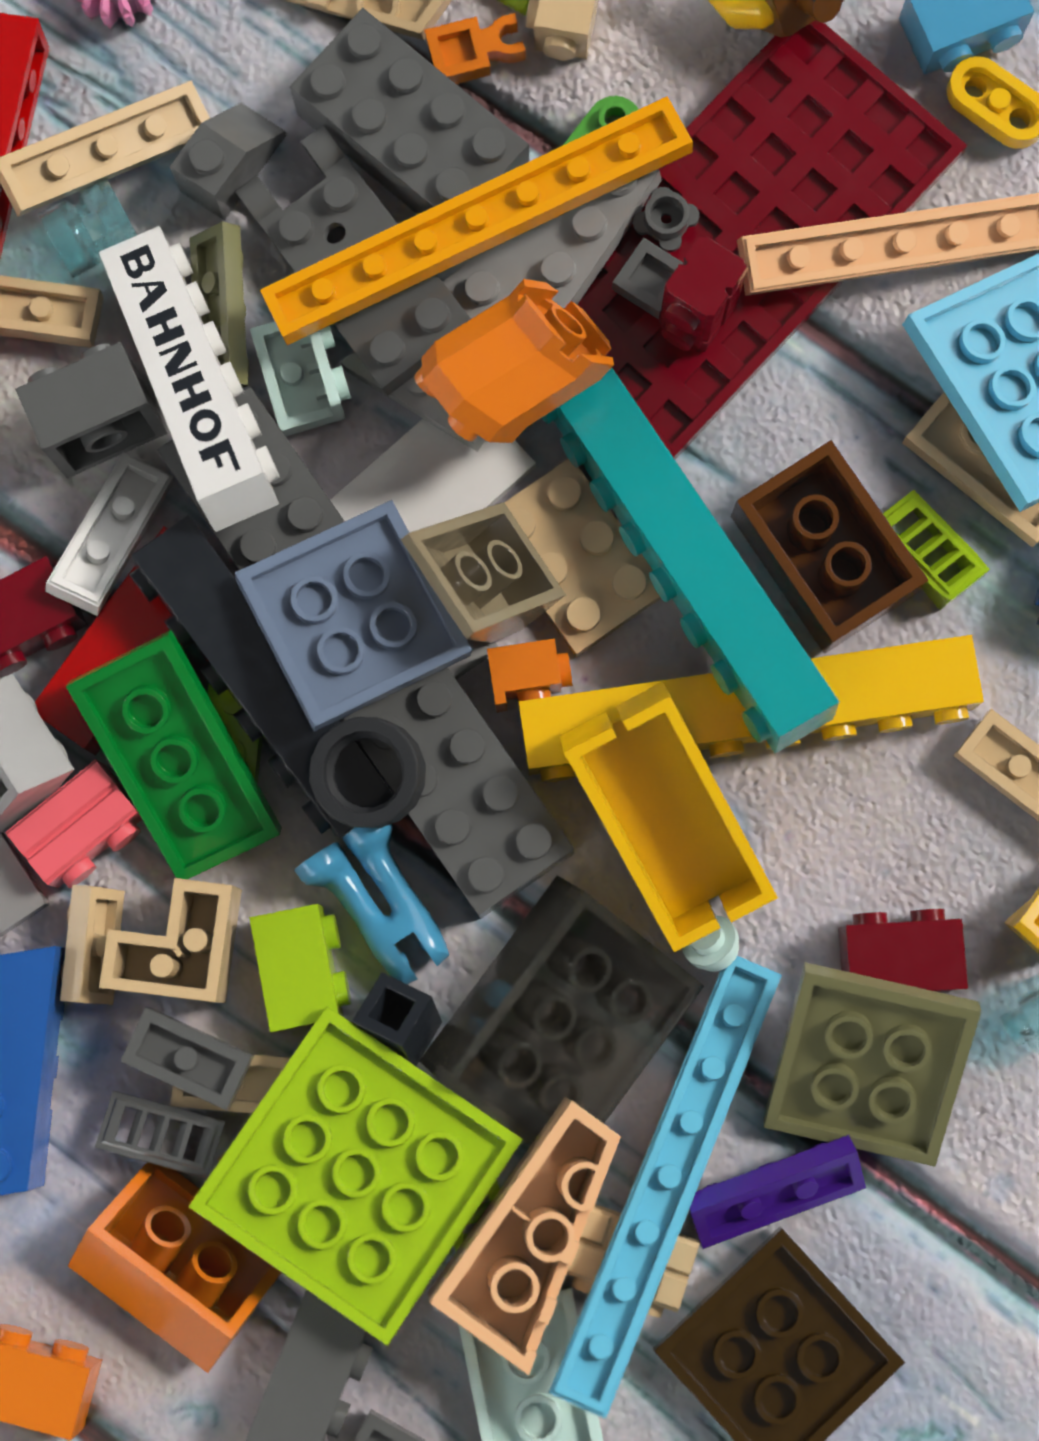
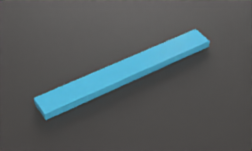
[548,956,782,1419]

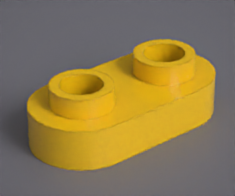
[947,56,1039,149]

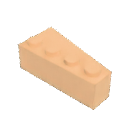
[427,1097,621,1375]

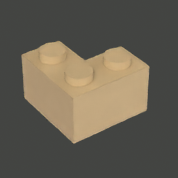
[99,878,242,1003]

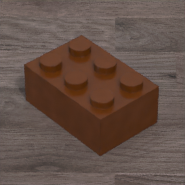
[731,440,929,654]

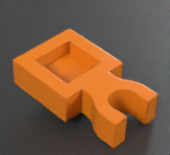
[424,13,526,84]

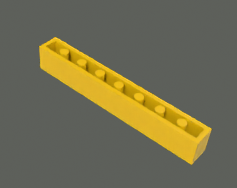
[518,635,984,783]

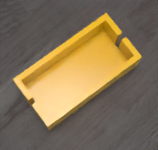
[560,681,778,952]

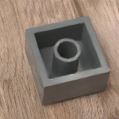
[15,342,168,479]

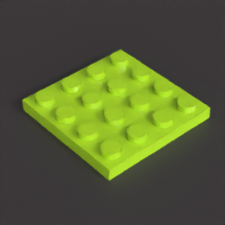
[189,1006,523,1346]

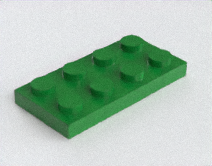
[66,630,282,880]

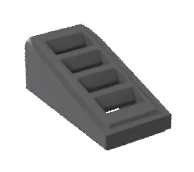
[95,1091,225,1180]

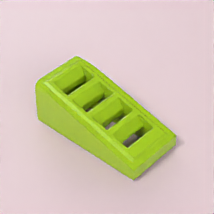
[883,490,990,611]

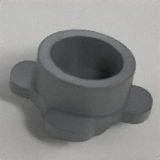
[633,187,699,252]

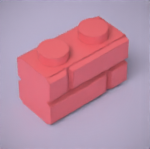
[6,759,142,888]

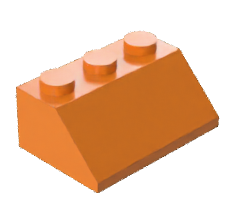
[68,1163,282,1373]

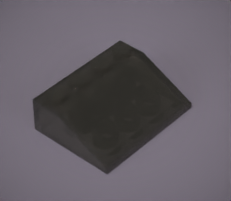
[419,875,704,1146]

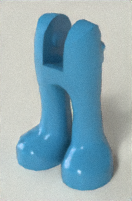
[294,824,450,985]

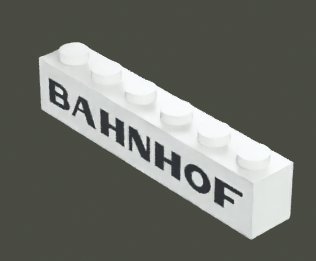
[99,226,280,532]

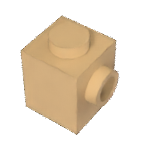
[526,0,599,61]

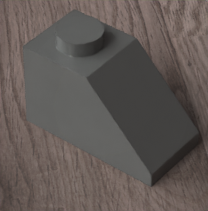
[169,103,287,221]

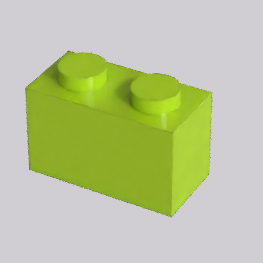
[249,903,351,1032]

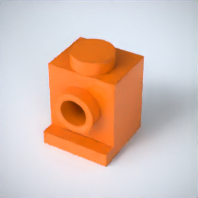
[487,638,573,713]

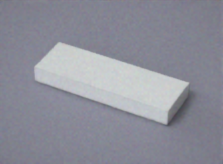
[45,453,173,616]

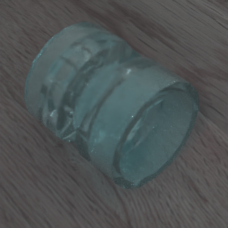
[38,178,137,278]

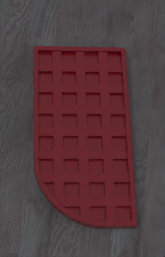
[578,20,968,460]

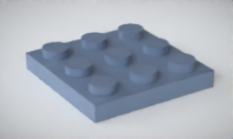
[235,500,472,732]

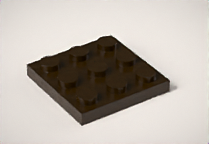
[653,1227,905,1441]

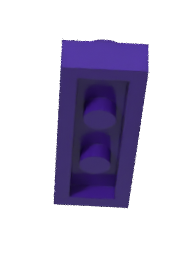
[689,1135,866,1249]

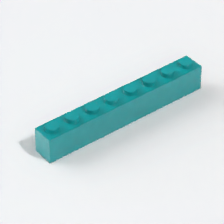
[542,368,839,754]

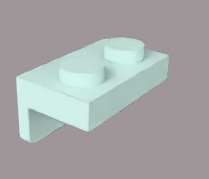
[250,321,351,437]

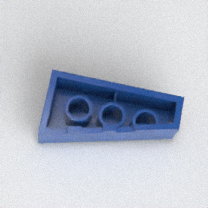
[0,946,66,1195]

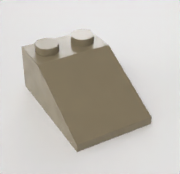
[401,502,566,643]

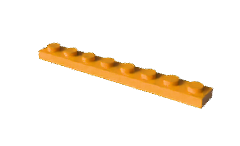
[260,96,693,346]

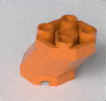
[415,279,614,443]

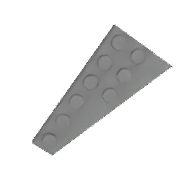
[340,170,662,452]

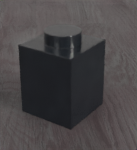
[352,972,442,1066]

